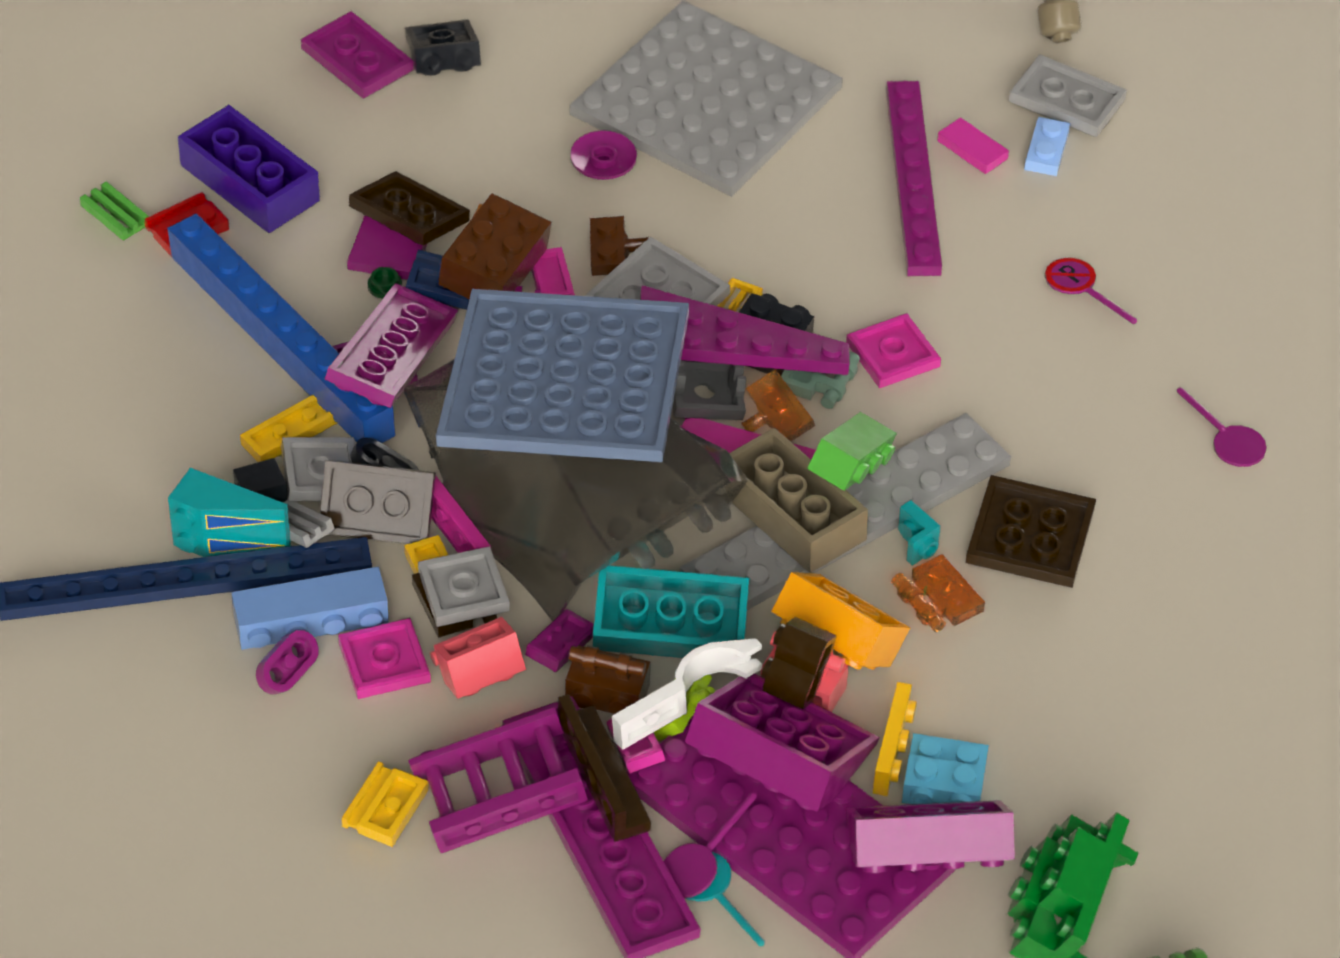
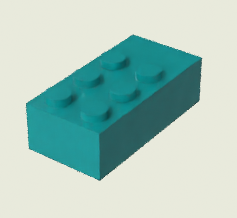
[592,565,749,658]

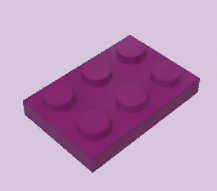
[301,11,414,99]

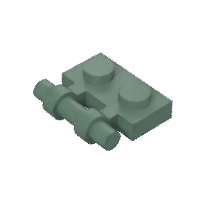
[778,352,860,409]

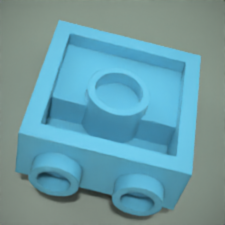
[902,733,989,804]

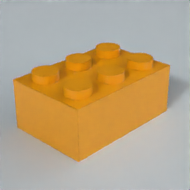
[771,572,910,670]

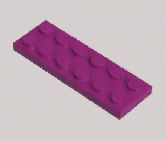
[324,283,458,408]

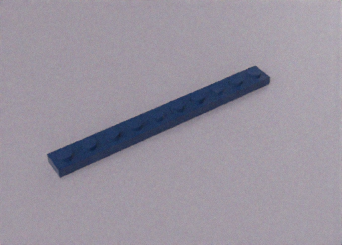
[0,537,372,621]

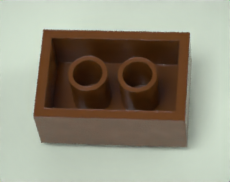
[438,193,552,299]

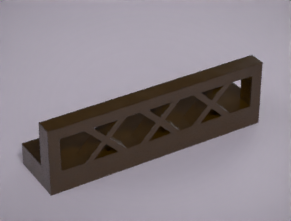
[558,694,651,842]

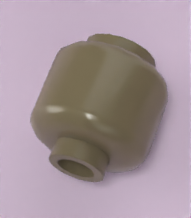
[1037,0,1081,43]

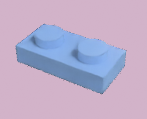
[1024,117,1070,176]

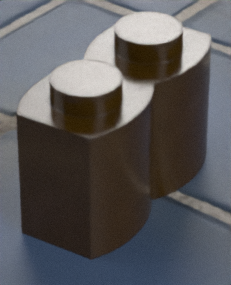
[761,617,836,709]

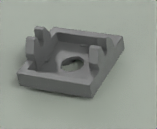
[672,360,746,420]

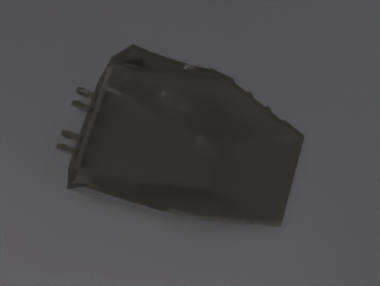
[403,359,749,622]

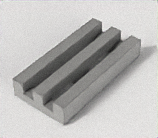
[283,500,335,548]

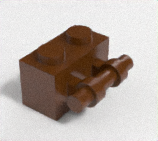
[565,645,651,715]

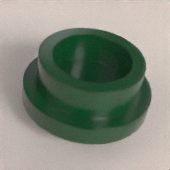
[368,267,402,299]

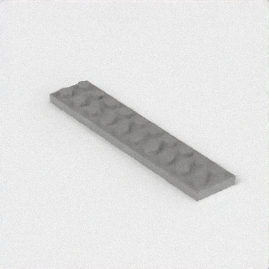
[680,413,1011,610]

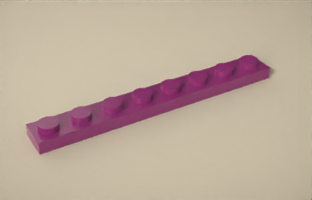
[886,81,942,276]

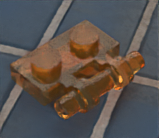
[891,554,985,632]

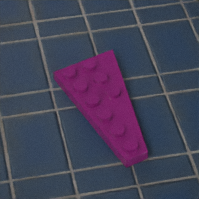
[640,285,850,375]

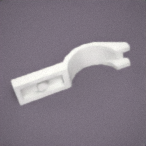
[612,638,762,750]

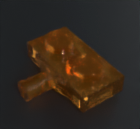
[741,369,815,442]

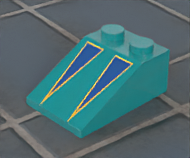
[168,468,291,557]

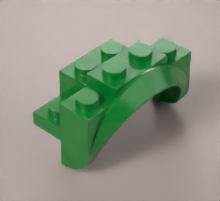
[1007,812,1139,958]

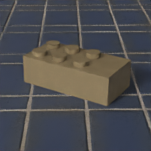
[718,428,868,573]

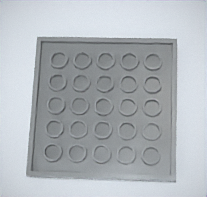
[570,0,843,197]

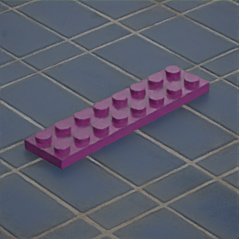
[502,697,701,958]

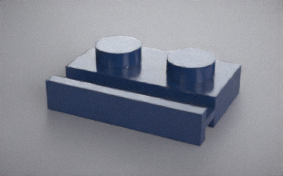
[405,250,469,310]

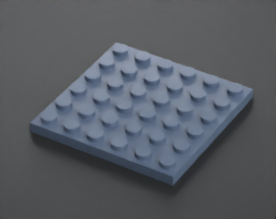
[436,289,689,462]

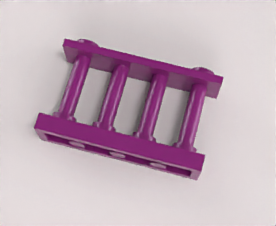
[408,707,588,854]

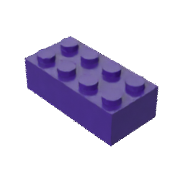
[178,105,320,233]

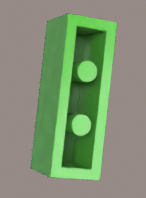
[807,412,897,491]

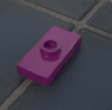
[525,609,594,672]

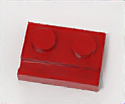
[144,192,229,257]

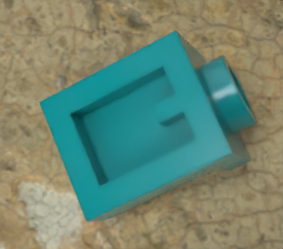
[898,500,940,566]

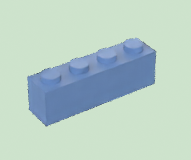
[231,567,389,650]

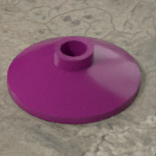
[570,131,637,180]

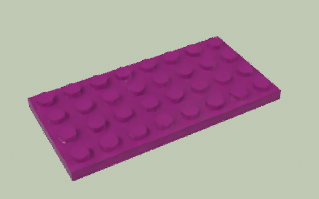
[626,715,956,958]

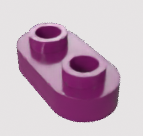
[256,630,319,695]

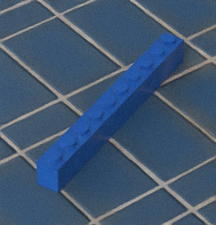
[167,214,396,443]

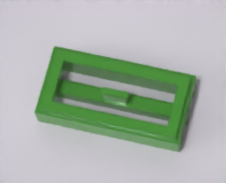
[80,181,149,241]

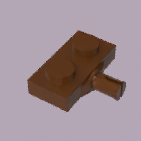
[590,216,649,276]

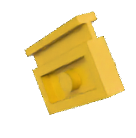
[342,761,429,847]

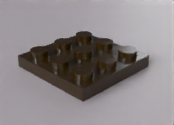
[965,475,1097,588]

